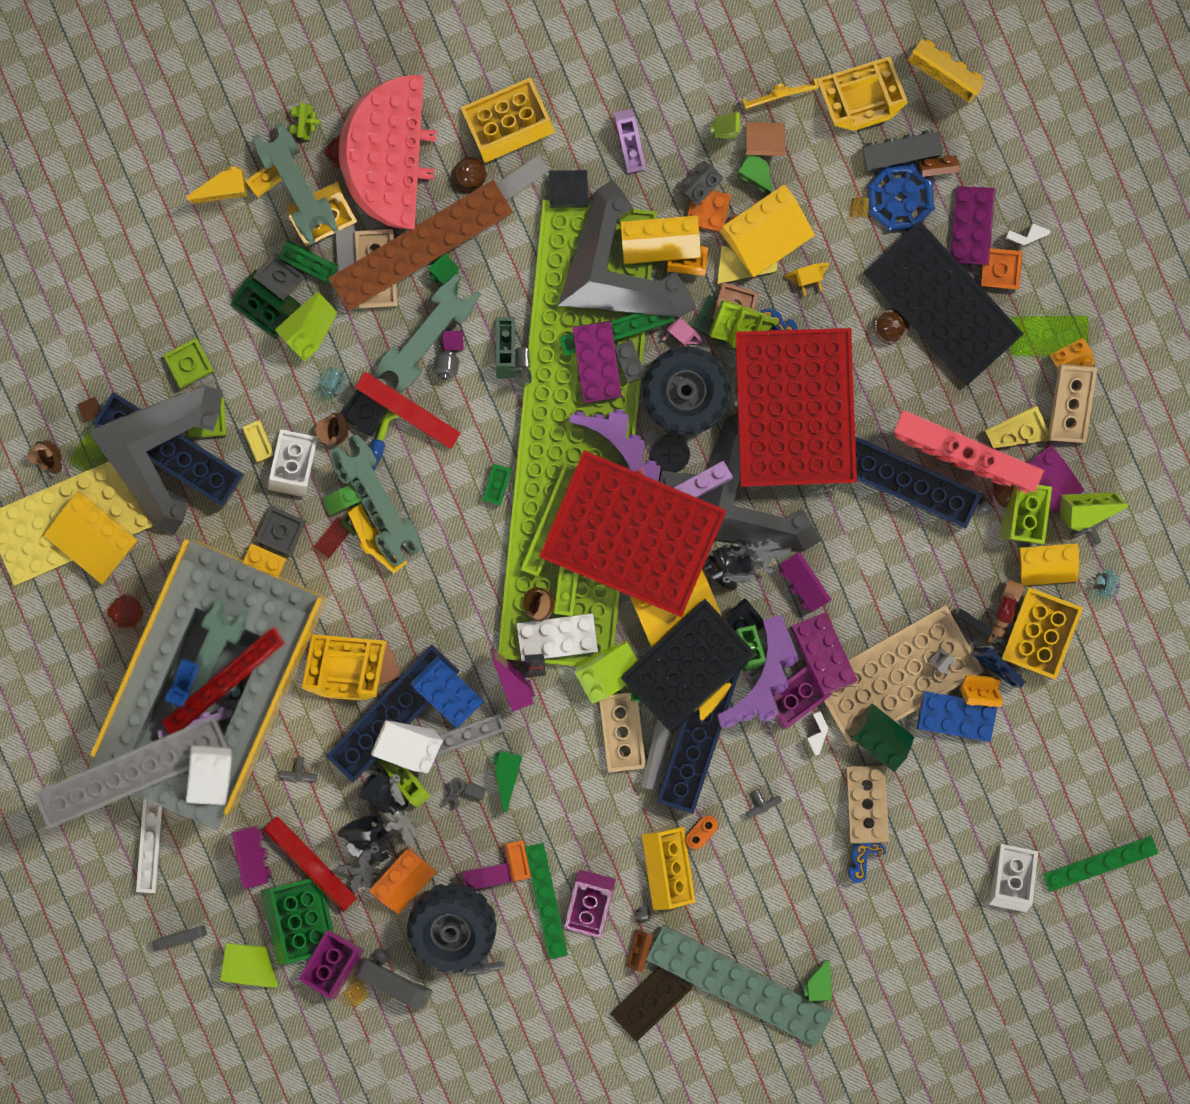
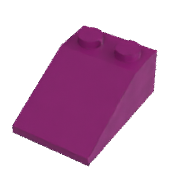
[1027,445,1085,514]
[489,648,535,712]
[772,665,832,730]
[564,869,616,938]

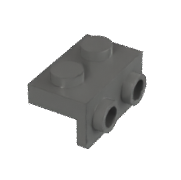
[678,161,723,205]

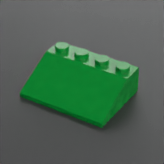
[261,878,334,965]

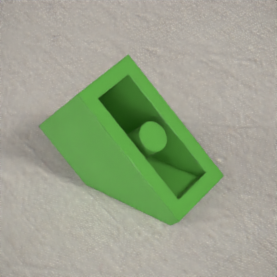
[322,484,362,516]
[804,959,832,1001]

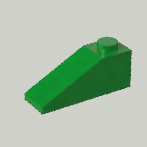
[493,750,523,812]

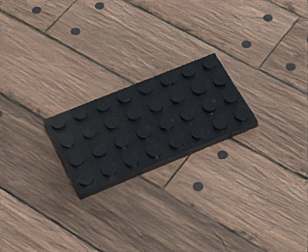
[864,221,1024,386]

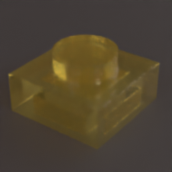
[850,197,869,218]
[343,980,370,1008]

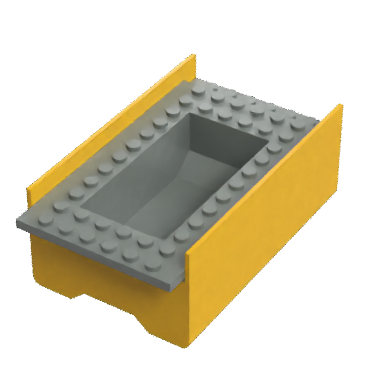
[90,539,328,830]

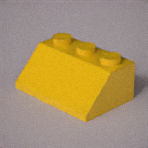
[286,181,357,246]
[1018,543,1079,586]

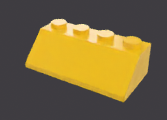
[621,215,701,265]
[641,827,696,910]

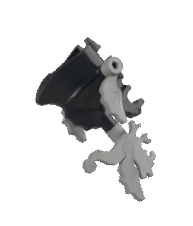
[358,768,418,848]

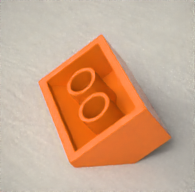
[369,846,437,914]

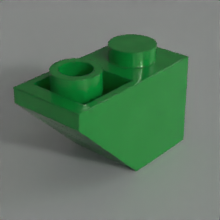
[428,253,459,296]

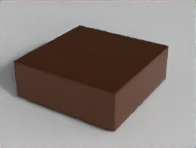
[77,397,101,422]

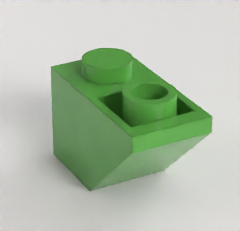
[738,155,773,194]

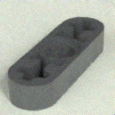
[151,925,207,951]

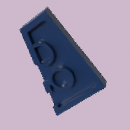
[971,647,1026,688]

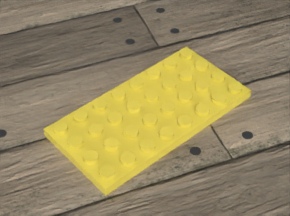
[0,462,153,586]

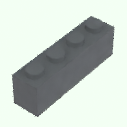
[862,129,943,172]

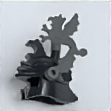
[705,538,791,590]
[337,815,391,894]

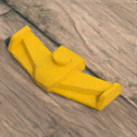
[742,78,819,110]
[347,502,407,574]

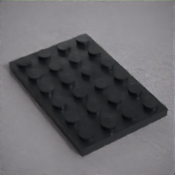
[621,599,757,734]

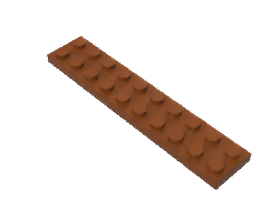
[329,180,513,311]

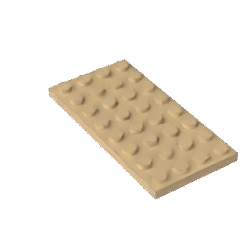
[824,605,984,747]

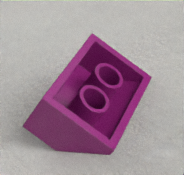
[778,552,832,612]
[232,825,272,889]
[298,930,365,999]

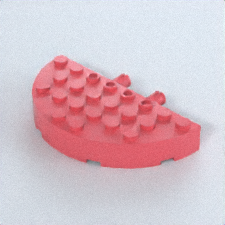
[339,75,437,231]
[893,410,1044,494]

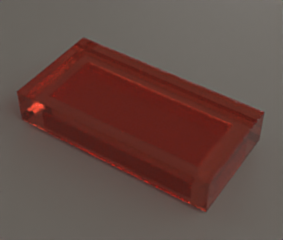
[314,517,350,559]

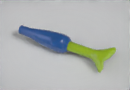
[369,411,399,471]

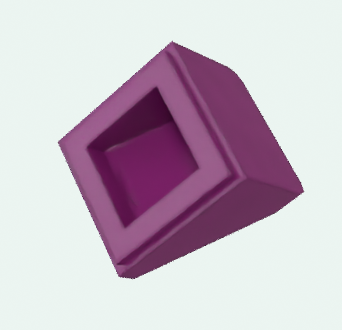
[443,331,464,351]

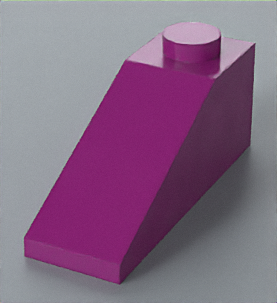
[463,863,511,889]

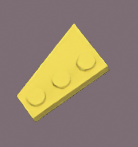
[717,246,778,285]
[984,405,1050,448]

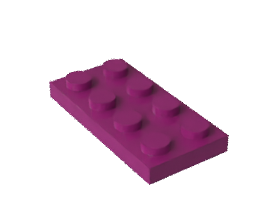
[951,186,996,265]
[572,321,622,403]
[790,612,858,696]

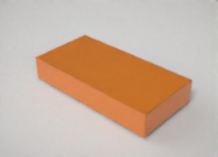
[504,840,531,882]

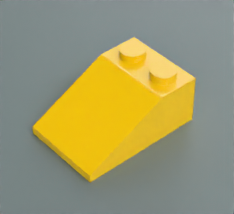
[187,166,248,204]

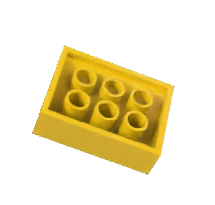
[907,39,985,103]
[461,77,555,163]
[720,184,815,278]
[44,491,140,585]
[630,570,722,648]
[1002,587,1083,680]

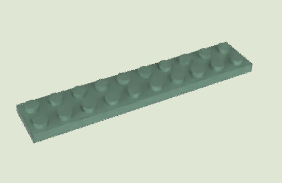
[646,925,833,1047]

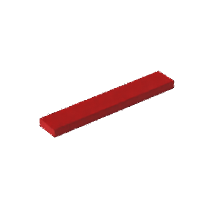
[354,371,461,449]
[263,816,357,912]

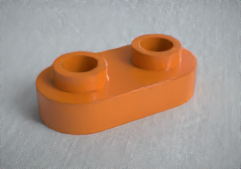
[686,815,718,849]

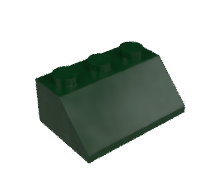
[231,269,301,339]
[847,703,915,772]

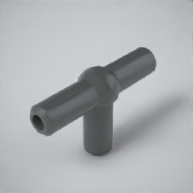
[1071,519,1108,545]
[279,757,318,782]
[746,789,782,819]
[466,957,505,975]

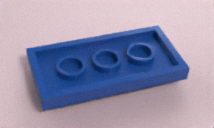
[410,656,484,728]
[916,691,997,742]

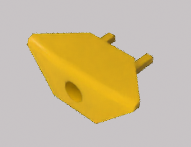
[784,262,829,296]
[699,683,731,721]

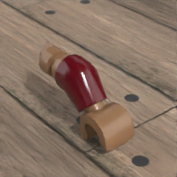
[986,579,1024,643]

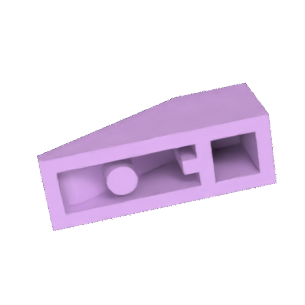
[614,109,646,173]

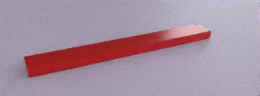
[162,627,285,735]

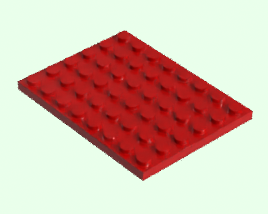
[735,328,857,487]
[539,450,727,617]

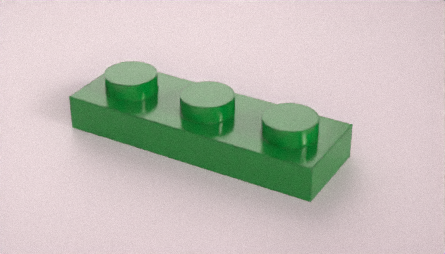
[279,240,339,284]

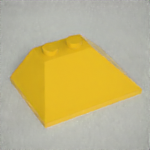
[817,56,908,131]
[302,634,387,701]

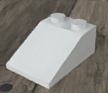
[268,429,318,497]
[371,720,443,773]
[186,746,231,805]
[989,844,1038,912]

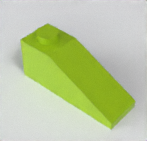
[711,112,740,139]
[378,759,432,808]

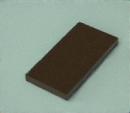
[610,967,692,1042]

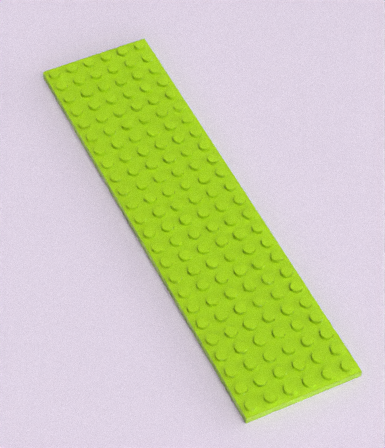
[498,200,658,666]

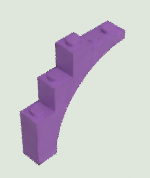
[569,409,661,481]
[718,614,798,728]

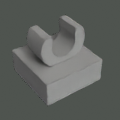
[929,648,955,674]

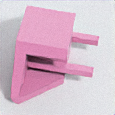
[662,317,703,347]

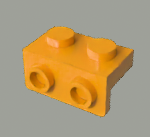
[667,246,708,276]
[1050,338,1096,374]
[960,675,1004,707]

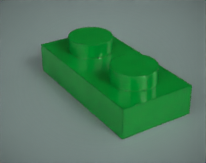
[482,464,512,506]

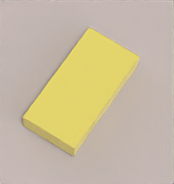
[242,420,275,463]

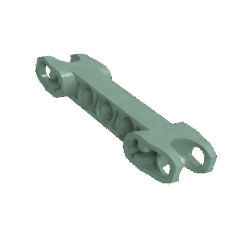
[253,122,339,245]
[373,274,481,394]
[329,434,422,567]
[190,597,248,696]

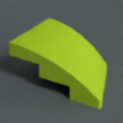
[709,300,778,348]
[220,942,278,988]

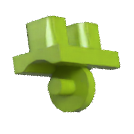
[290,103,322,140]

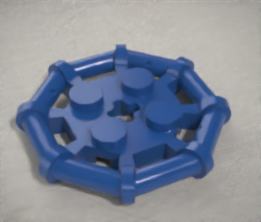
[866,163,935,232]

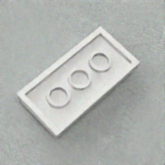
[517,613,598,661]

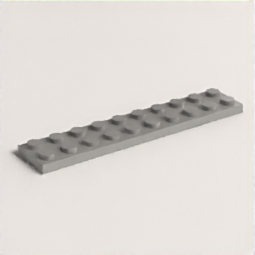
[33,716,228,829]

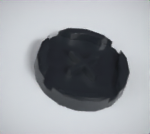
[652,435,690,472]

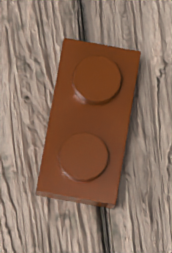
[918,155,960,177]
[626,929,653,972]

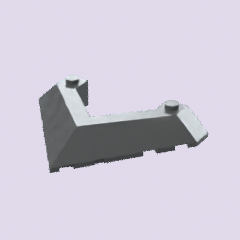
[558,180,697,318]
[88,385,223,535]
[699,412,821,551]

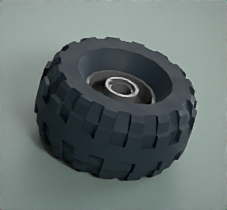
[642,346,731,435]
[407,883,497,973]

